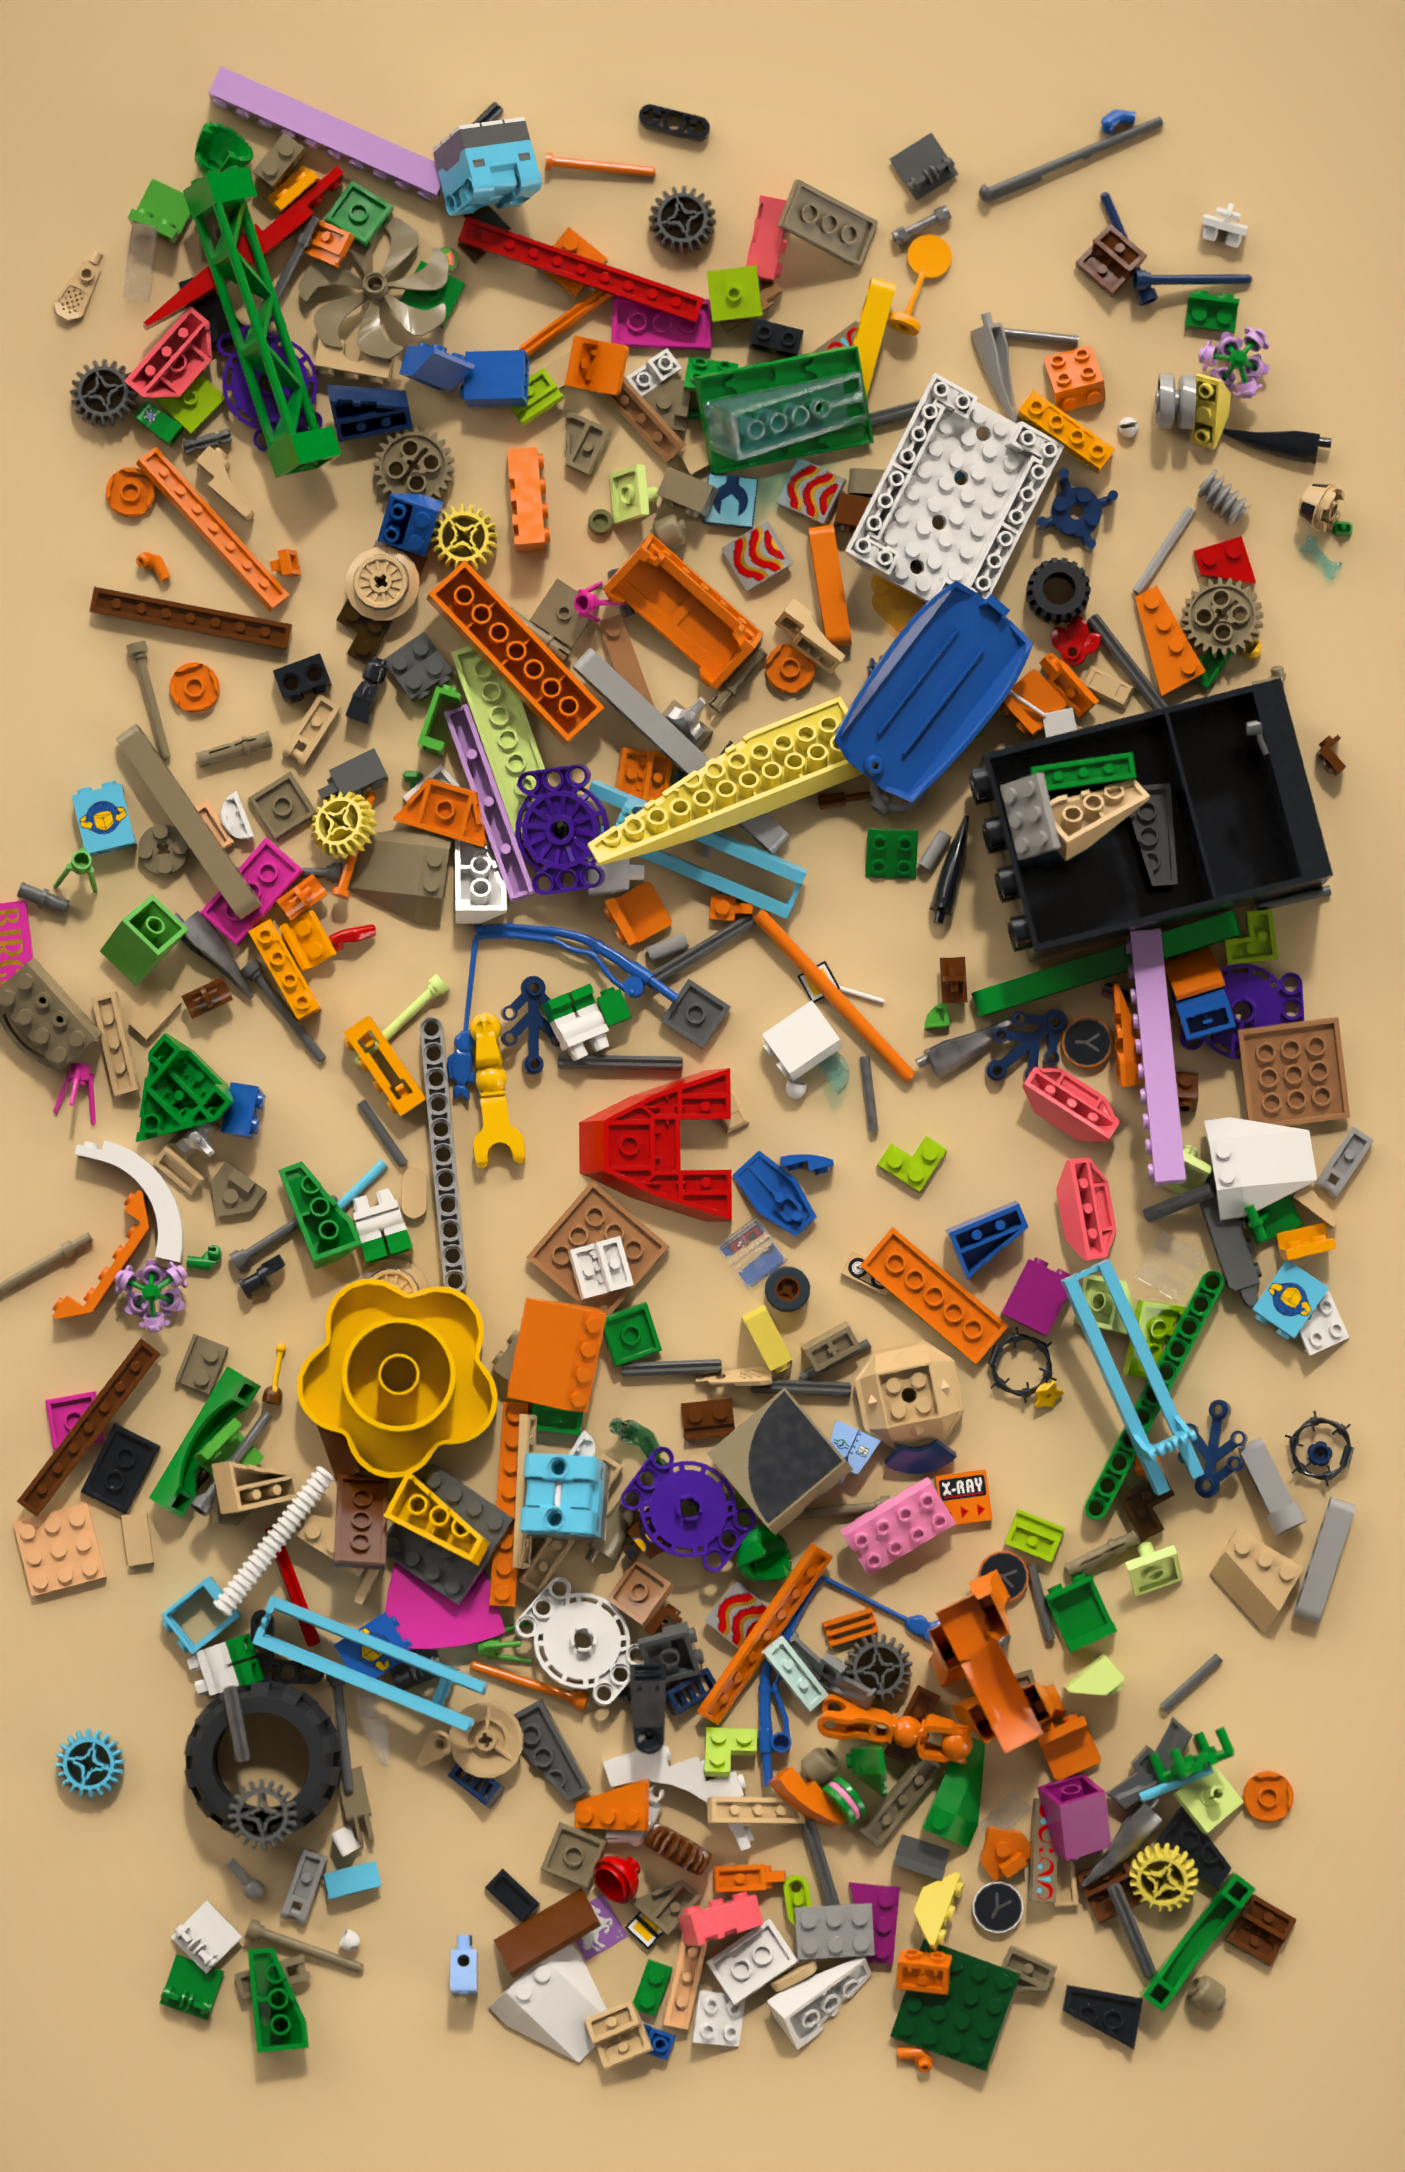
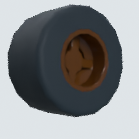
[765,1266,810,1312]

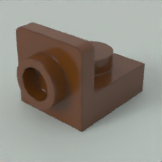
[645,1604,683,1635]

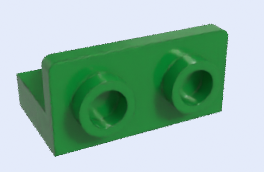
[1184,290,1240,333]

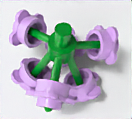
[1198,327,1270,399]
[114,1259,188,1332]

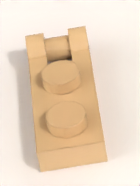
[282,694,341,767]

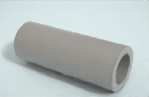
[918,829,952,871]
[646,932,689,961]

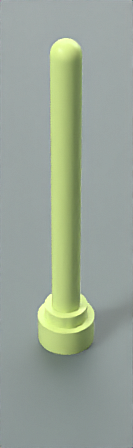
[354,974,450,1067]

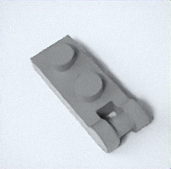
[1313,1127,1374,1200]
[280,1848,327,1925]

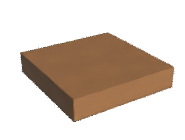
[606,1558,675,1628]

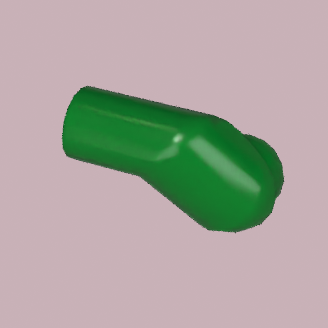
[186,1245,222,1270]

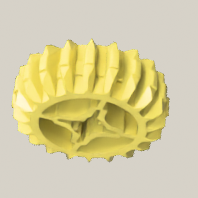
[431,504,498,570]
[310,791,378,859]
[1129,1843,1199,1912]

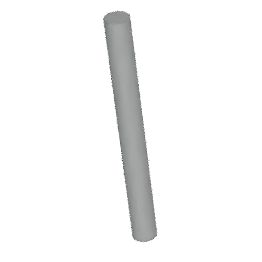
[1132,506,1195,595]

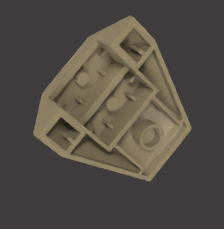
[347,826,453,927]

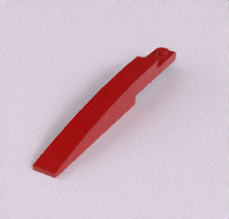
[143,166,344,331]

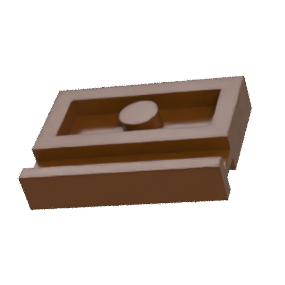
[681,1398,735,1440]

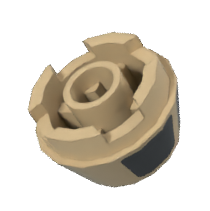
[1298,484,1344,532]

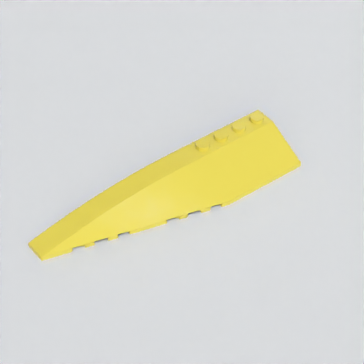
[588,697,874,866]

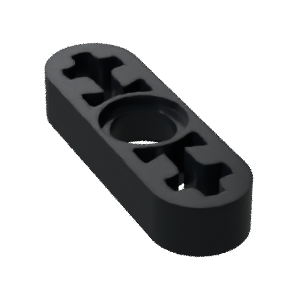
[639,104,710,141]

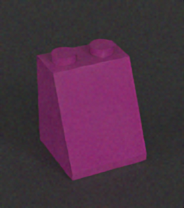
[1037,1773,1112,1861]

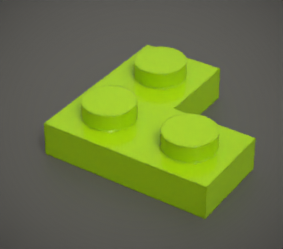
[1224,909,1278,965]
[877,1136,947,1192]
[704,1727,757,1777]

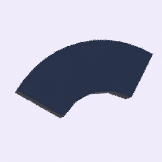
[885,1439,957,1474]

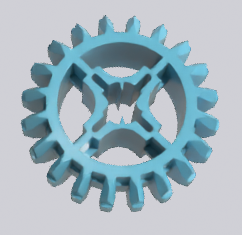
[55,1728,125,1798]

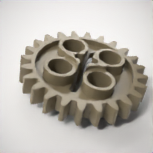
[373,426,455,499]
[1181,577,1264,659]

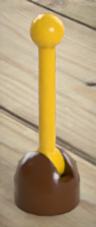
[262,1343,286,1405]

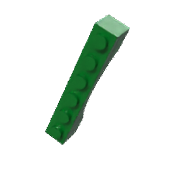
[149,1366,261,1518]
[1140,1871,1256,2011]

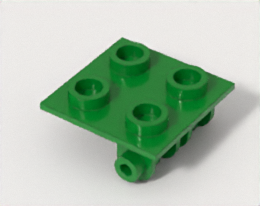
[866,828,918,879]
[159,1955,225,2020]

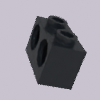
[749,318,804,358]
[273,653,332,704]

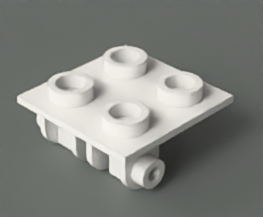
[1298,1292,1350,1356]
[171,1901,242,1974]
[692,1990,745,2047]

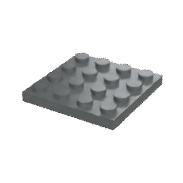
[386,1463,515,1605]

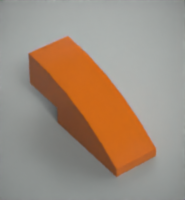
[768,1767,845,1827]

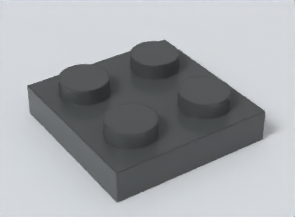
[660,979,731,1049]

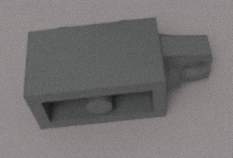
[317,748,389,801]

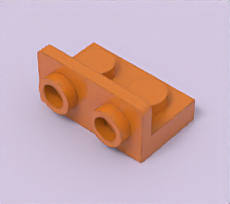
[896,1949,952,1995]

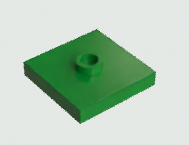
[324,180,394,248]
[400,261,466,329]
[603,1302,662,1367]

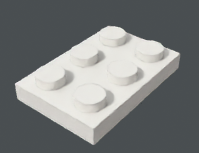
[706,1918,799,2006]

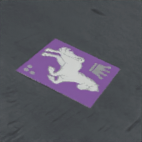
[575,1894,628,1961]

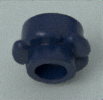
[1307,1441,1332,1466]

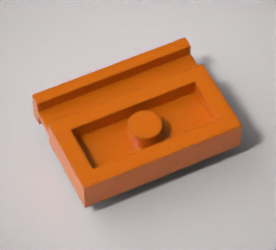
[303,220,355,269]

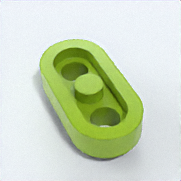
[783,1874,812,1925]

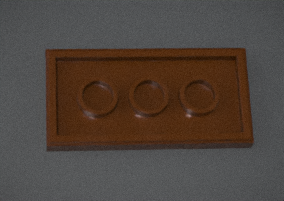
[334,1474,389,1570]
[493,1888,602,1978]

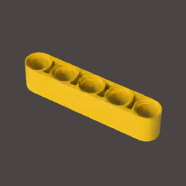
[853,277,896,398]

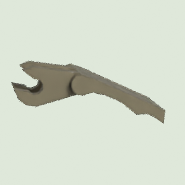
[338,1766,375,1845]

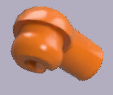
[897,2046,933,2072]

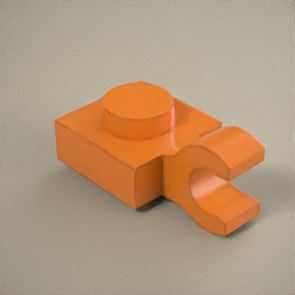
[709,894,754,922]

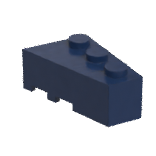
[327,385,413,442]

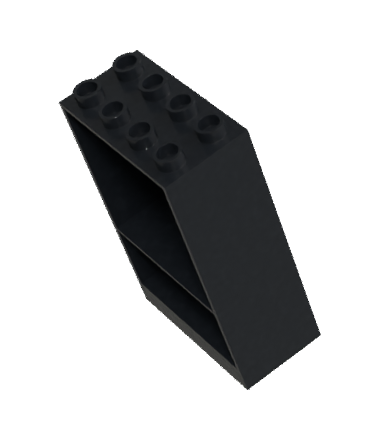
[969,678,1333,961]

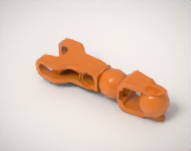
[817,1694,974,1764]

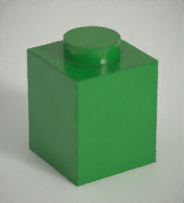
[597,987,632,1028]

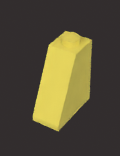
[742,1305,793,1374]

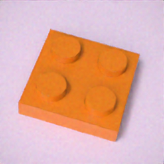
[543,227,608,298]

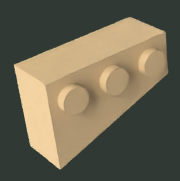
[212,1461,299,1514]
[296,1513,389,1577]

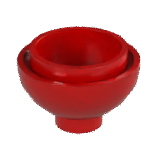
[594,1856,641,1904]

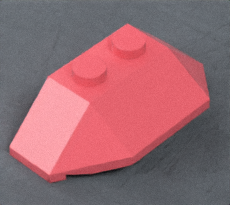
[124,306,212,398]
[1022,1067,1120,1142]
[1056,1157,1117,1261]

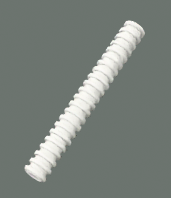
[213,1466,335,1616]

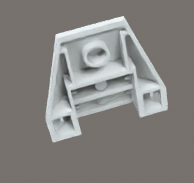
[1204,1117,1317,1221]
[489,1944,607,2063]

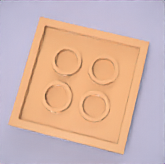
[13,1503,107,1596]

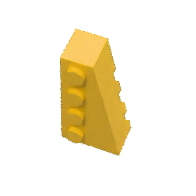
[384,1471,490,1566]

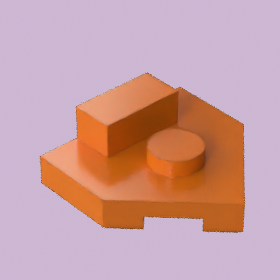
[979,1826,1031,1882]

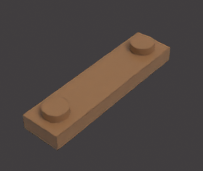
[602,377,686,463]
[597,614,654,707]

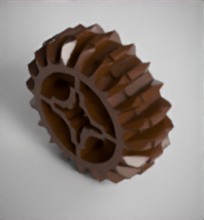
[645,1823,712,1875]

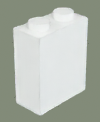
[762,1000,843,1081]

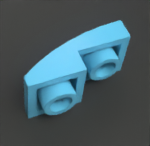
[322,1861,382,1900]

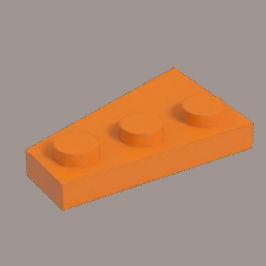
[575,1779,650,1831]

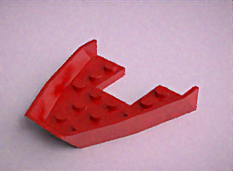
[579,1068,732,1222]

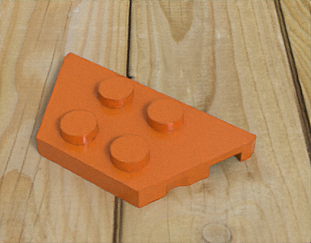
[393,778,487,847]

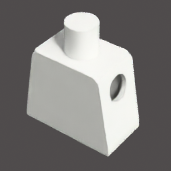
[588,857,645,897]

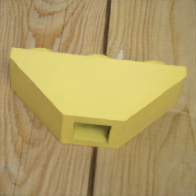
[1191,374,1231,450]
[914,1872,964,1951]

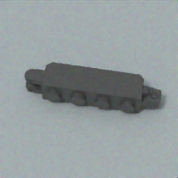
[1199,1171,1262,1307]

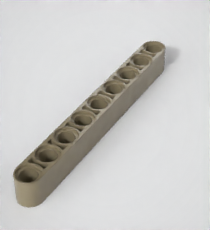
[115,724,262,920]

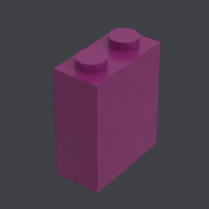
[1000,1257,1071,1337]

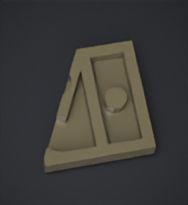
[631,1880,701,1936]

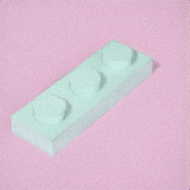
[761,1636,829,1712]

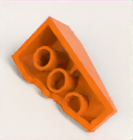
[1111,981,1144,1087]

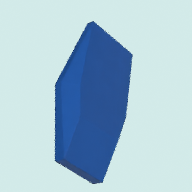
[733,1151,817,1237]

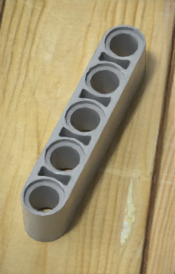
[1293,1497,1356,1624]

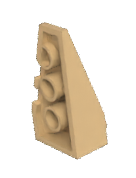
[1050,779,1150,860]

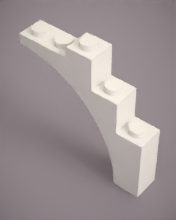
[603,1745,754,1851]

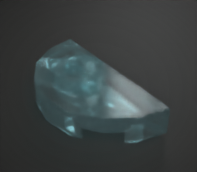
[818,1051,849,1095]

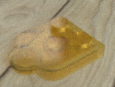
[871,574,926,633]

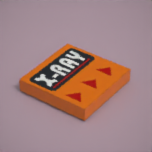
[935,1469,993,1525]

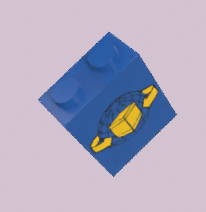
[334,1612,414,1689]

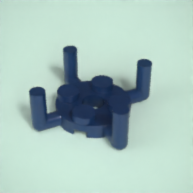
[1036,468,1118,553]

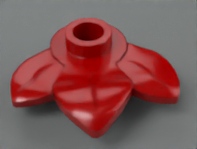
[1051,616,1101,666]

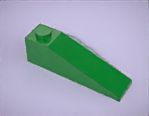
[278,1161,362,1269]
[248,1947,309,2053]

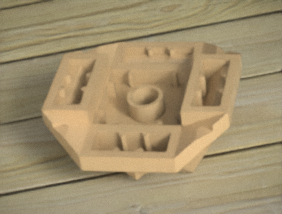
[854,1340,965,1450]

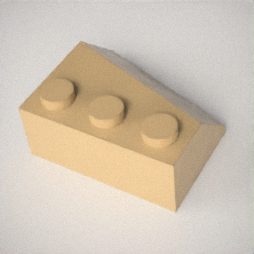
[1210,1529,1304,1633]

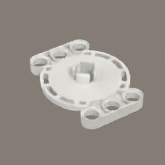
[514,1577,644,1706]

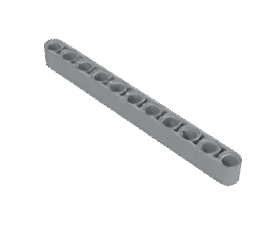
[572,648,790,855]
[420,1017,467,1292]

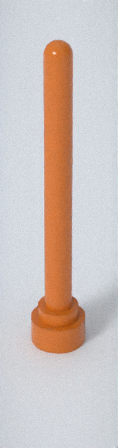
[470,1661,590,1711]

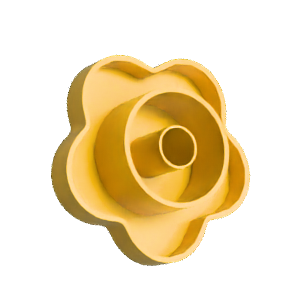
[297,1279,498,1478]

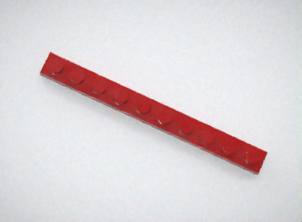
[458,216,704,324]

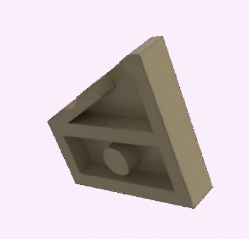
[566,410,612,476]
[1001,1945,1058,1992]

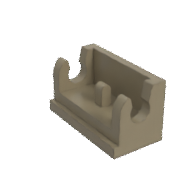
[801,1321,861,1372]

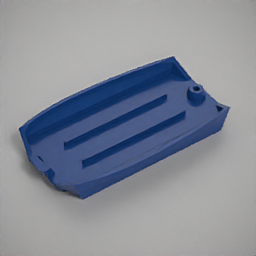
[834,581,1033,802]

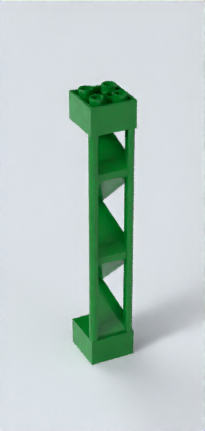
[183,165,341,478]

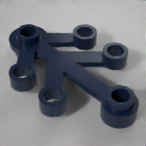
[501,976,560,1075]
[985,1009,1068,1081]
[1178,1400,1248,1498]

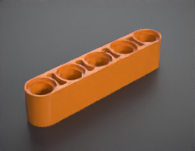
[808,524,852,648]

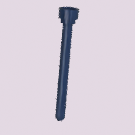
[1100,192,1159,306]
[1133,270,1252,290]

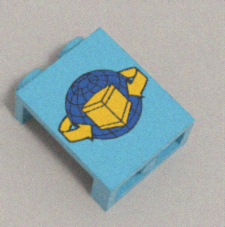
[72,781,137,856]
[1252,1260,1330,1340]

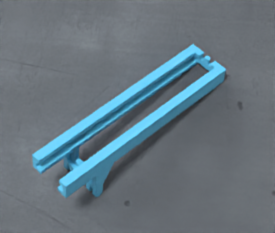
[589,779,808,919]
[1060,1259,1204,1495]
[252,1595,489,1732]

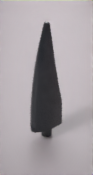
[1222,428,1332,464]
[929,815,969,925]

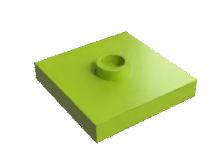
[706,265,763,322]
[155,374,225,435]

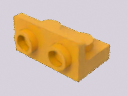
[267,165,320,214]
[279,910,337,971]
[1276,1222,1336,1260]

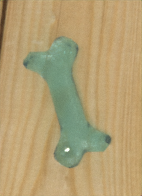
[1299,535,1342,579]

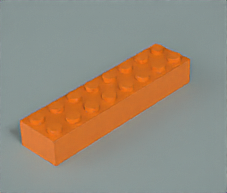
[426,560,604,746]

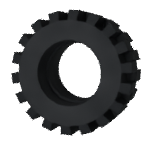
[1026,557,1091,624]

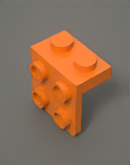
[564,336,629,395]
[1044,346,1106,412]
[999,669,1066,738]
[603,881,672,948]
[1037,1712,1101,1780]

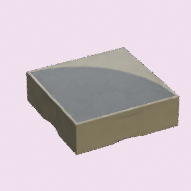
[707,1388,853,1535]

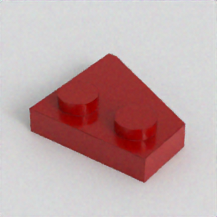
[1193,536,1256,585]

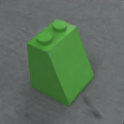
[100,895,189,986]

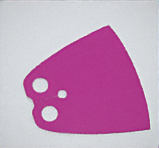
[385,1562,505,1649]

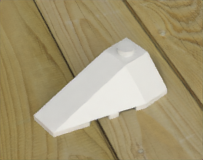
[455,834,507,924]
[767,1956,872,2050]

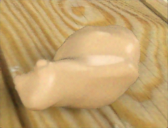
[416,1730,451,1766]

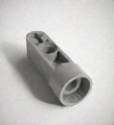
[1237,1437,1307,1536]

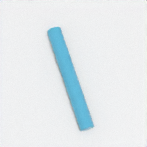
[337,1160,388,1210]
[1139,1764,1214,1802]

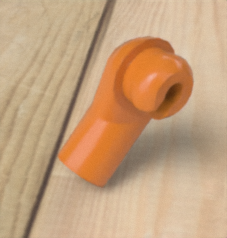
[136,552,171,582]

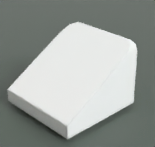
[331,1825,360,1857]

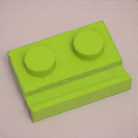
[510,367,565,426]
[1004,1509,1065,1563]

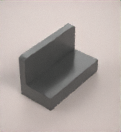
[893,1834,950,1881]

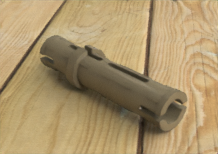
[510,607,572,664]
[707,646,768,713]
[196,731,273,768]
[1064,1530,1140,1578]

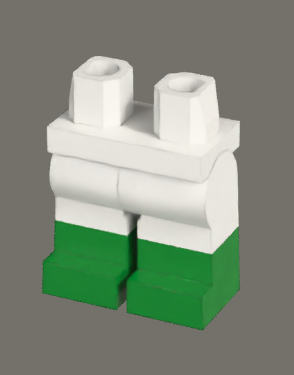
[541,983,609,1061]
[353,1188,414,1264]
[187,1633,264,1696]

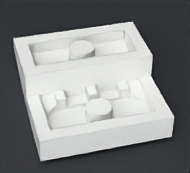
[568,1236,634,1300]

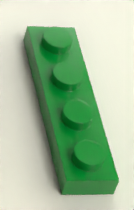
[1030,752,1136,792]

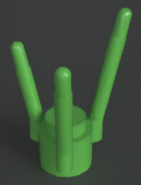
[53,847,98,893]
[478,1621,533,1664]

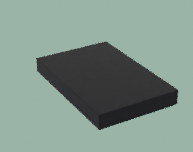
[80,1423,160,1514]

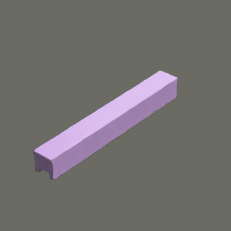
[444,704,535,903]

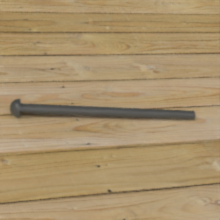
[979,116,1163,203]

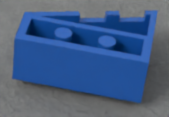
[946,1200,1028,1280]

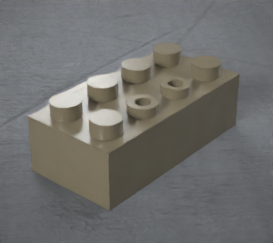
[0,958,102,1071]

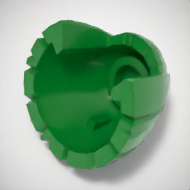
[195,122,254,174]
[736,1523,792,1582]

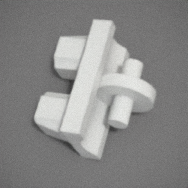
[1202,203,1248,248]

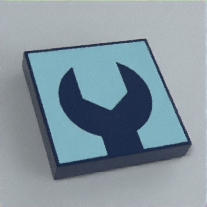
[703,473,758,529]

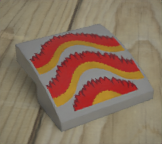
[776,458,847,525]
[721,521,793,591]
[705,1581,768,1649]

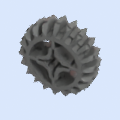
[649,186,716,254]
[70,359,138,428]
[844,1634,913,1703]
[228,1779,298,1850]

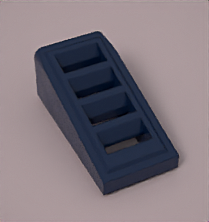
[665,1667,716,1716]
[447,1763,505,1808]

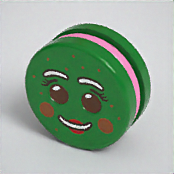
[822,1776,867,1826]

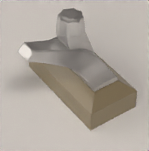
[662,697,713,749]
[167,1121,221,1161]

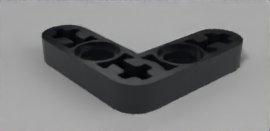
[250,1610,325,1684]

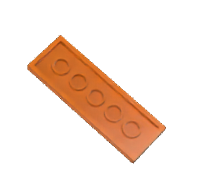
[860,1227,1009,1365]

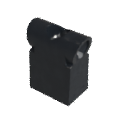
[629,1664,666,1754]

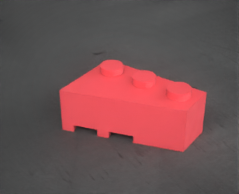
[746,195,788,285]
[677,1891,764,1945]

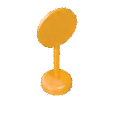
[886,234,952,336]

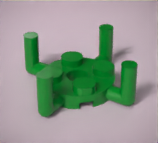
[1148,1726,1235,1783]

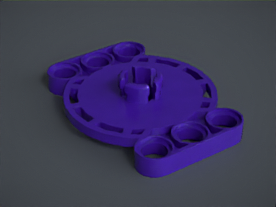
[217,317,323,452]
[516,764,609,895]
[1179,964,1304,1059]
[620,1447,756,1573]

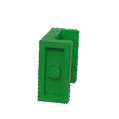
[1044,1573,1117,1652]

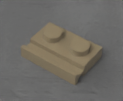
[175,1334,229,1394]

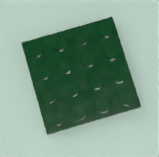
[890,1939,1021,2072]

